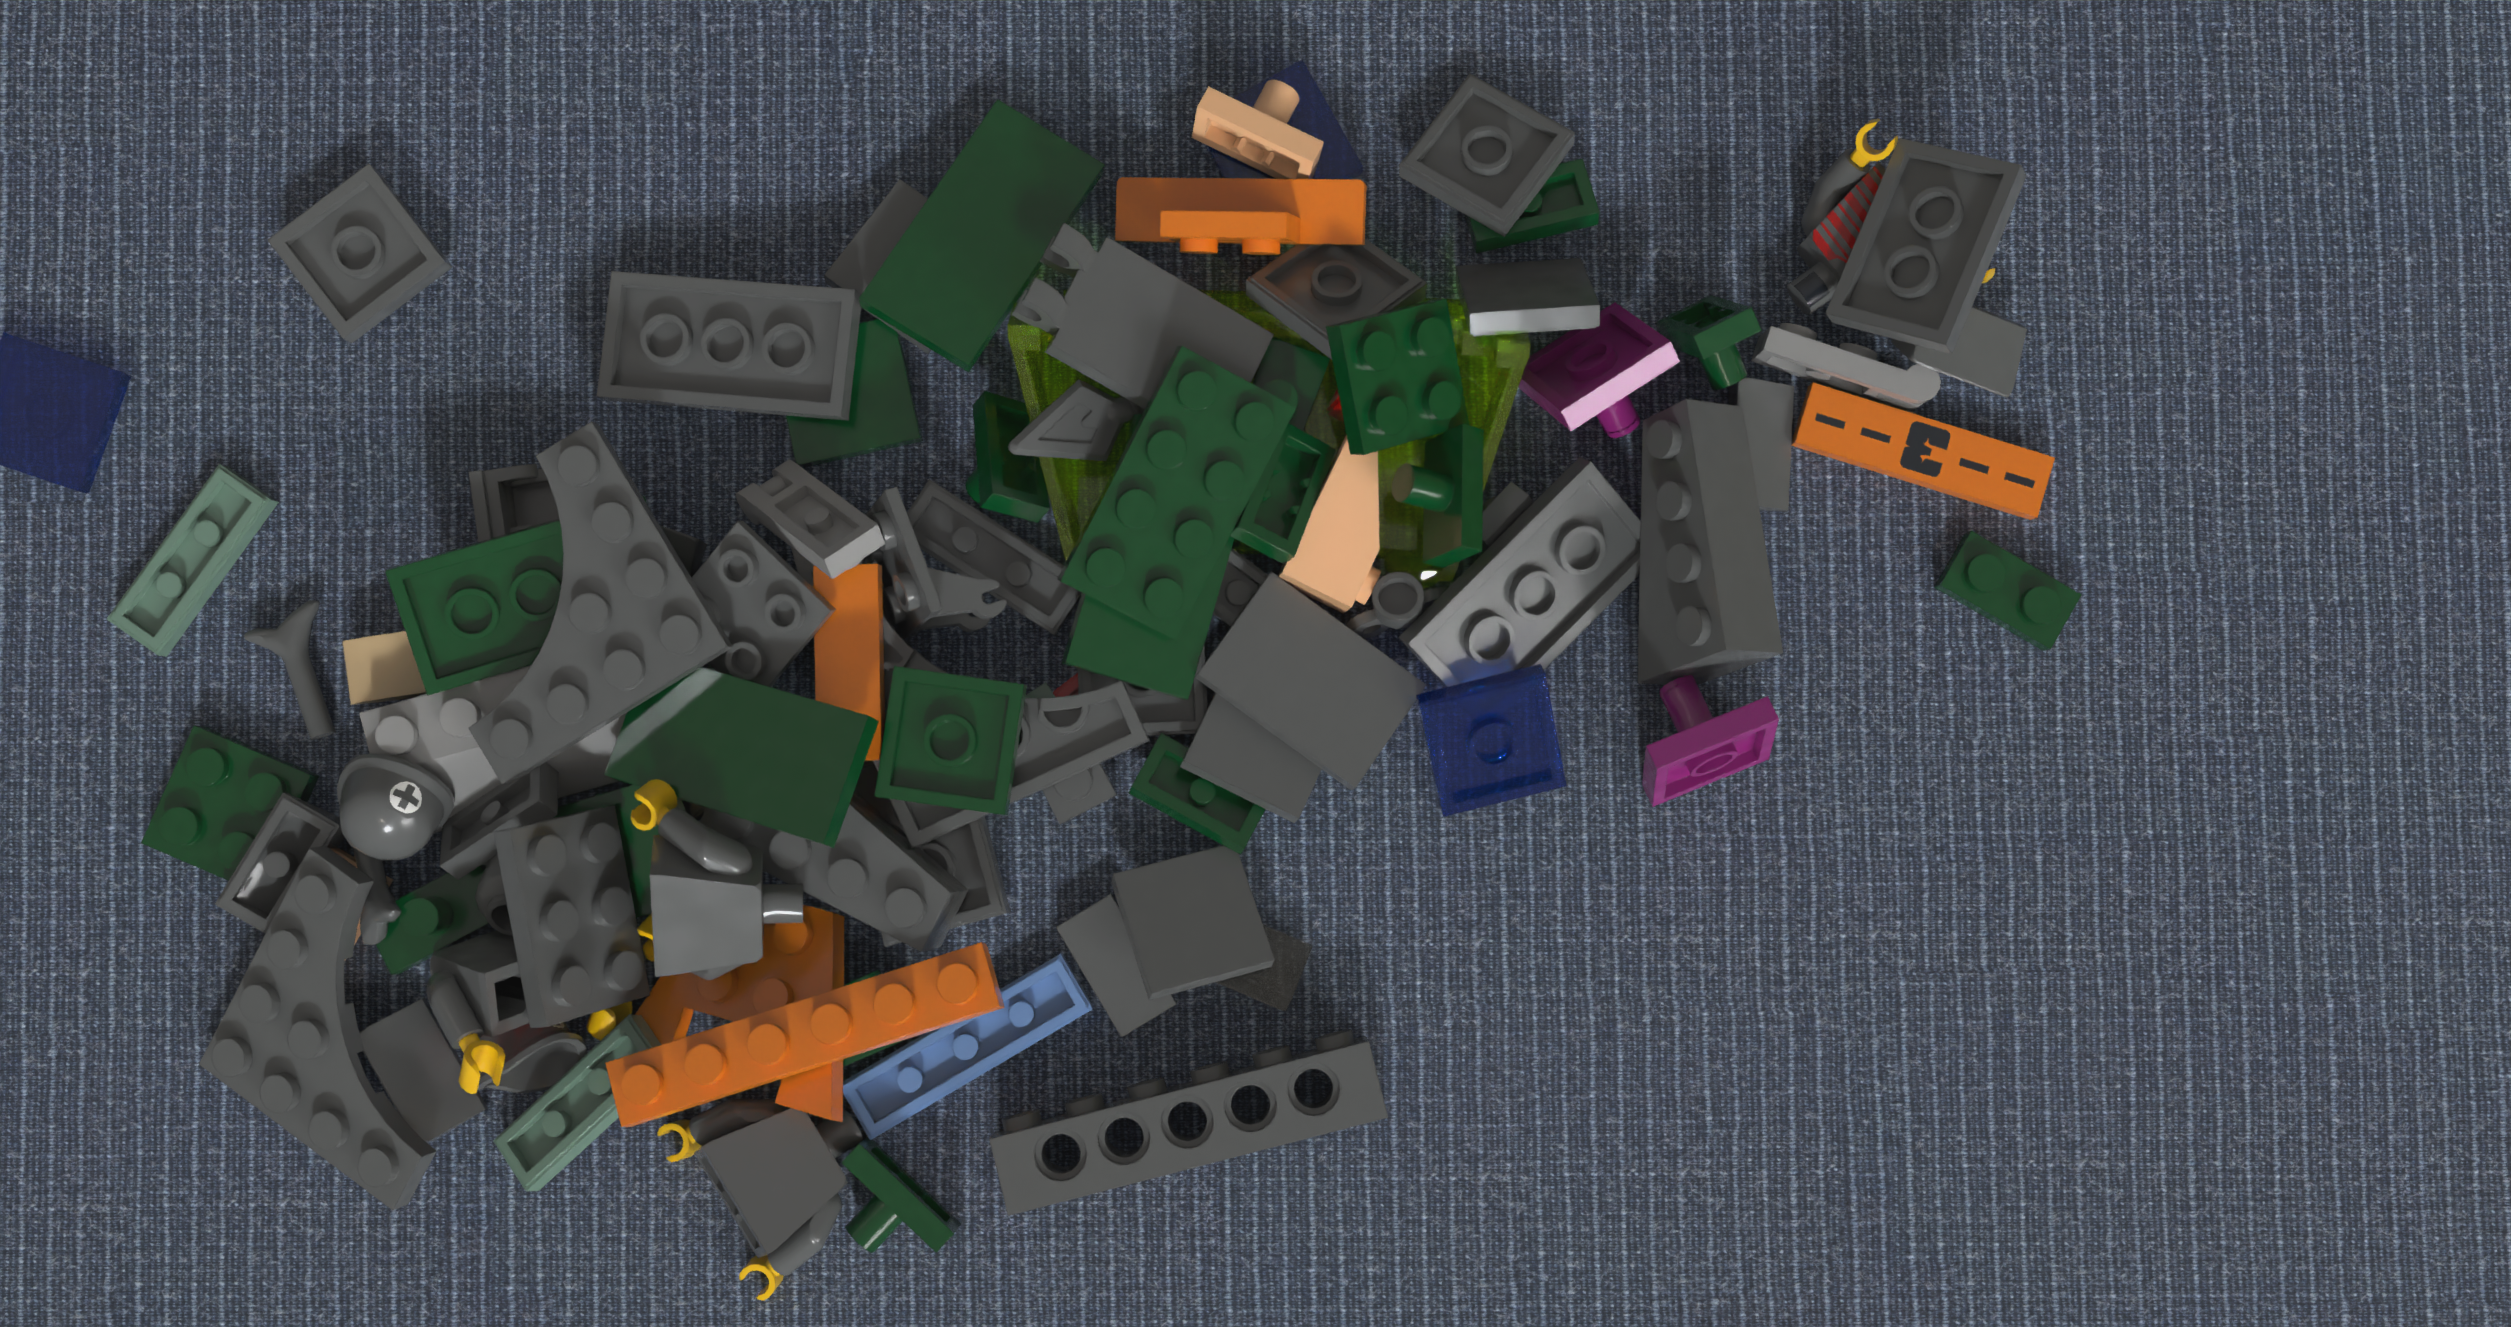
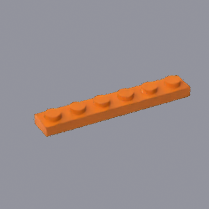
[605,942,1005,1127]

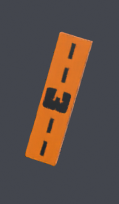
[1791,382,2055,520]

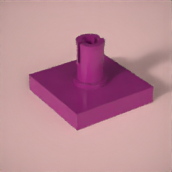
[1510,302,1680,438]
[1642,675,1779,807]

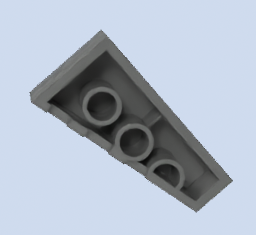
[1637,399,1783,685]
[700,793,968,952]

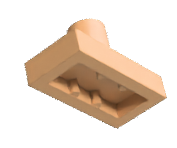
[1191,80,1324,179]

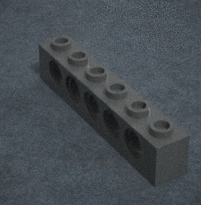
[989,1029,1388,1216]

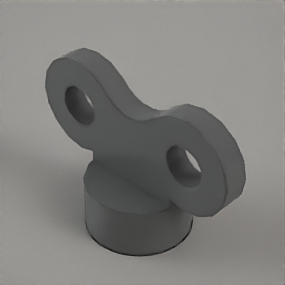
[1346,572,1447,639]

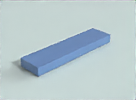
[843,953,1094,1140]

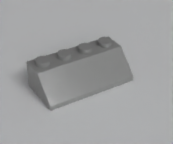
[359,666,627,834]

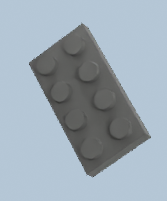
[597,271,862,421]
[1399,457,1641,729]

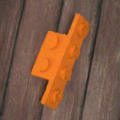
[1115,177,1367,255]

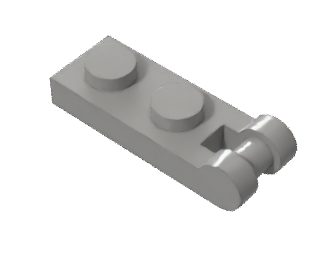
[1751,323,1941,411]
[736,459,885,579]

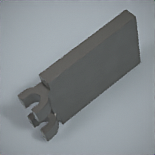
[1011,223,1274,409]

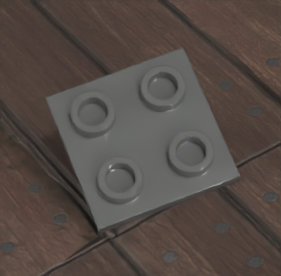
[864,487,1007,639]
[691,521,836,687]

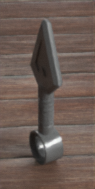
[1008,379,1145,461]

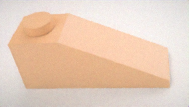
[1278,435,1381,614]

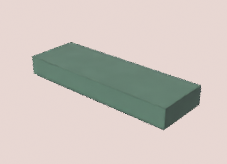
[107,464,279,657]
[493,1014,662,1191]

